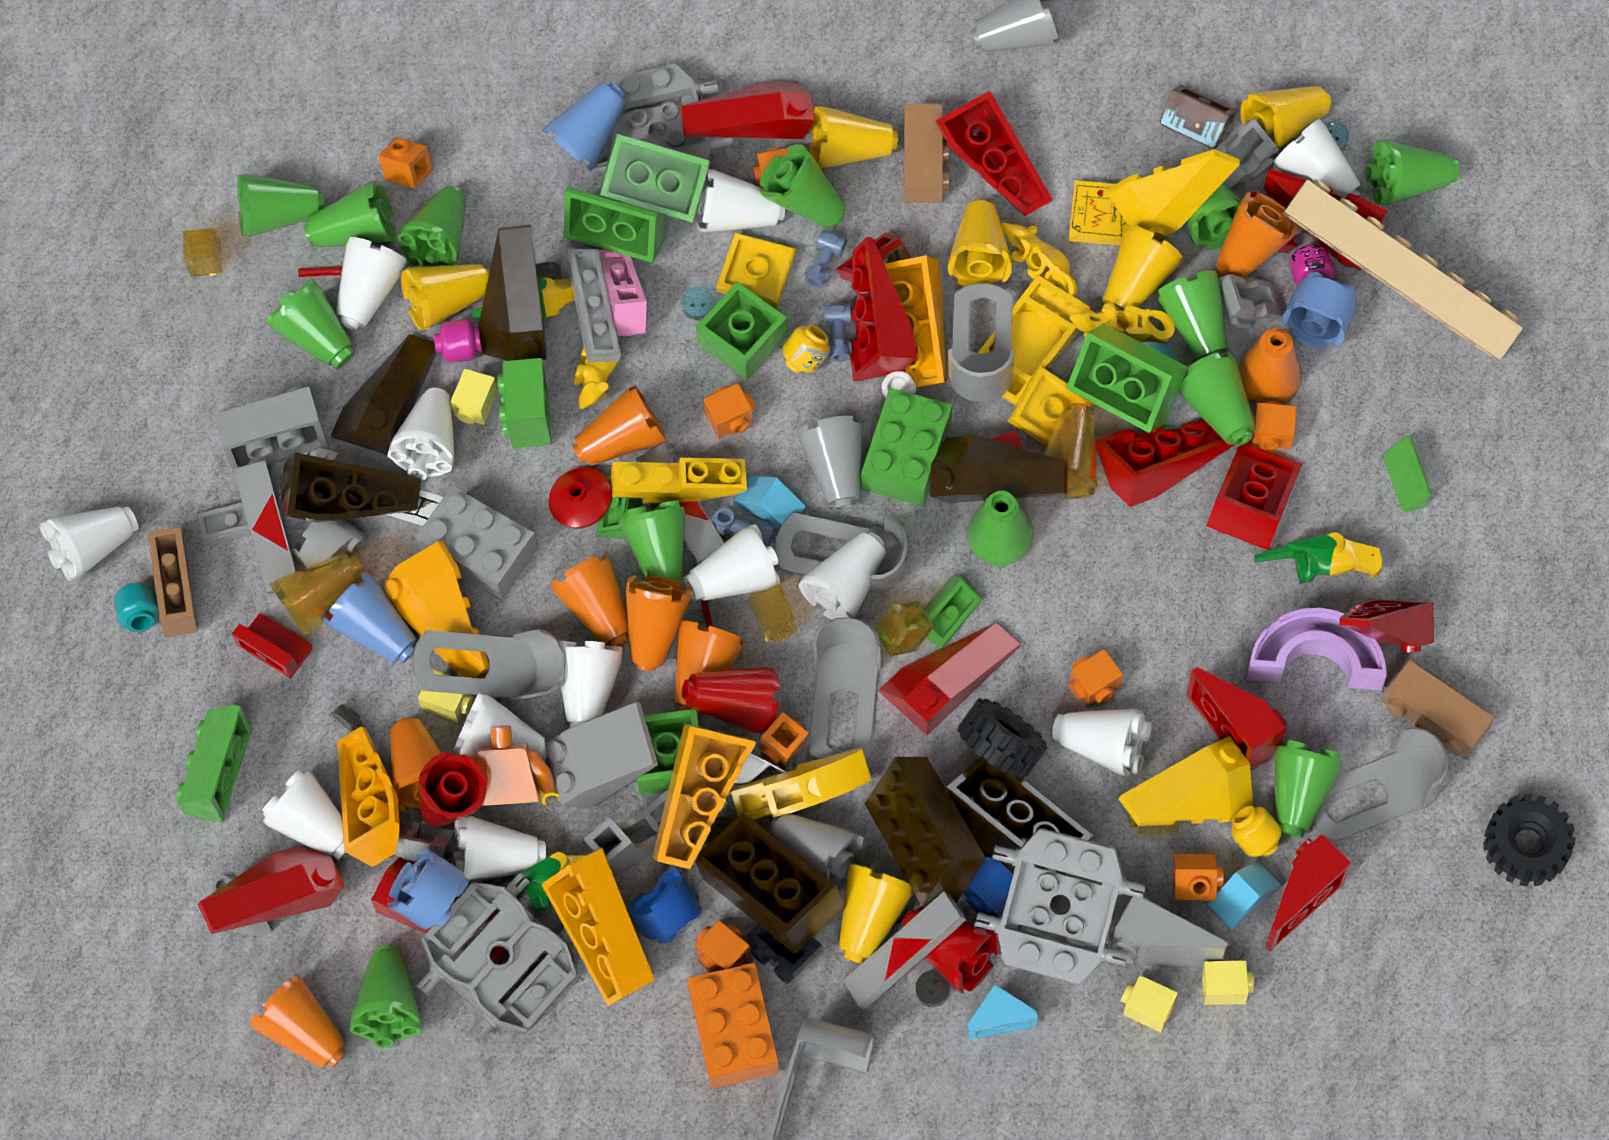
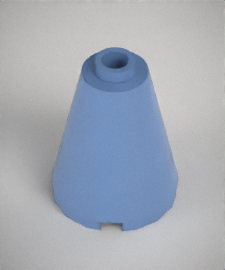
[542,82,627,171]
[323,573,417,664]

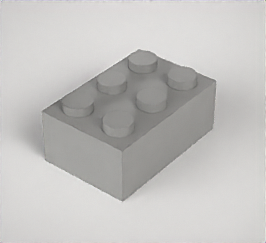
[214,386,329,475]
[415,486,538,600]

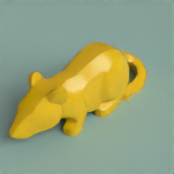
[1002,222,1077,297]
[1070,303,1175,342]
[573,346,618,409]

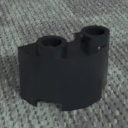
[746,924,824,984]

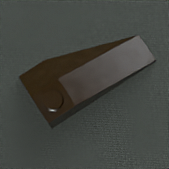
[479,225,547,361]
[331,334,437,455]
[930,435,1068,503]
[280,452,421,523]

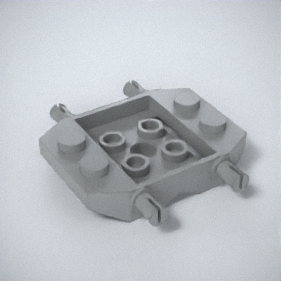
[595,63,733,177]
[975,828,1146,984]
[416,873,576,1043]

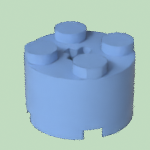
[1283,272,1357,348]
[388,848,468,930]

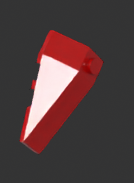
[680,82,815,140]
[1264,169,1387,271]
[850,237,918,382]
[1095,420,1235,507]
[198,845,345,934]

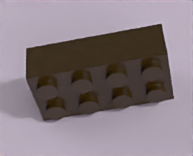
[864,757,986,907]
[946,757,1093,874]
[695,812,845,954]

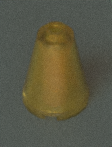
[1042,403,1097,499]
[269,552,365,638]

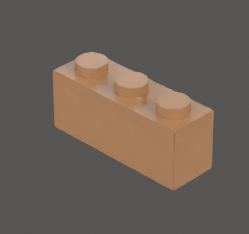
[904,104,949,203]
[148,527,198,638]
[1382,660,1495,759]

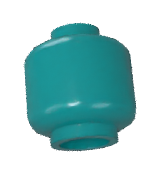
[113,583,159,632]

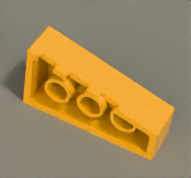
[652,723,756,869]
[541,848,655,1006]

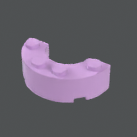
[1246,608,1386,690]

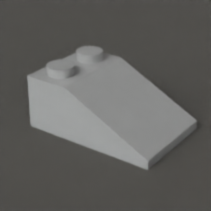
[545,702,658,808]
[1112,897,1229,968]

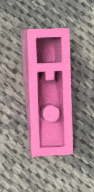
[599,249,647,336]

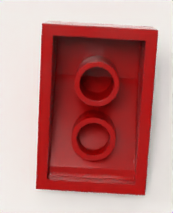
[1206,443,1302,550]
[1186,667,1286,771]
[1265,834,1351,952]

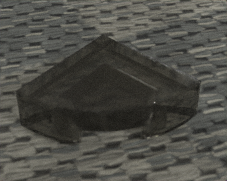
[331,704,363,732]

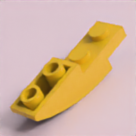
[611,457,747,503]
[731,747,872,820]

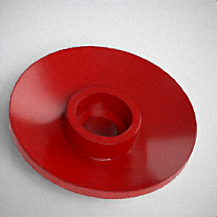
[548,467,612,529]

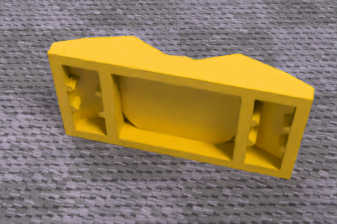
[978,275,1091,406]

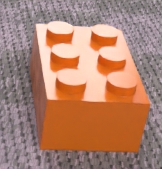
[687,963,779,1089]

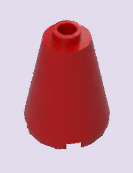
[681,667,780,734]
[418,752,487,827]
[902,907,1000,993]

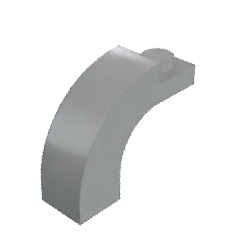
[584,790,668,871]

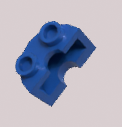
[626,865,702,944]

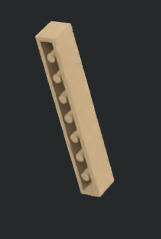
[1282,179,1523,361]

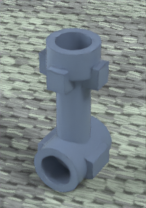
[805,230,847,288]
[824,302,852,362]
[711,507,774,546]

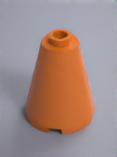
[1215,192,1298,279]
[1238,328,1302,404]
[572,385,667,466]
[550,553,629,647]
[625,575,692,671]
[674,621,745,717]
[390,717,442,813]
[249,973,346,1069]

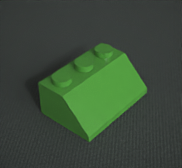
[563,187,667,263]
[176,705,252,823]

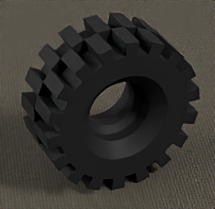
[957,698,1047,778]
[1483,794,1576,887]

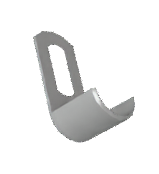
[948,283,1014,402]
[775,513,907,592]
[809,617,881,760]
[412,629,565,701]
[1313,727,1449,842]
[769,1017,873,1140]

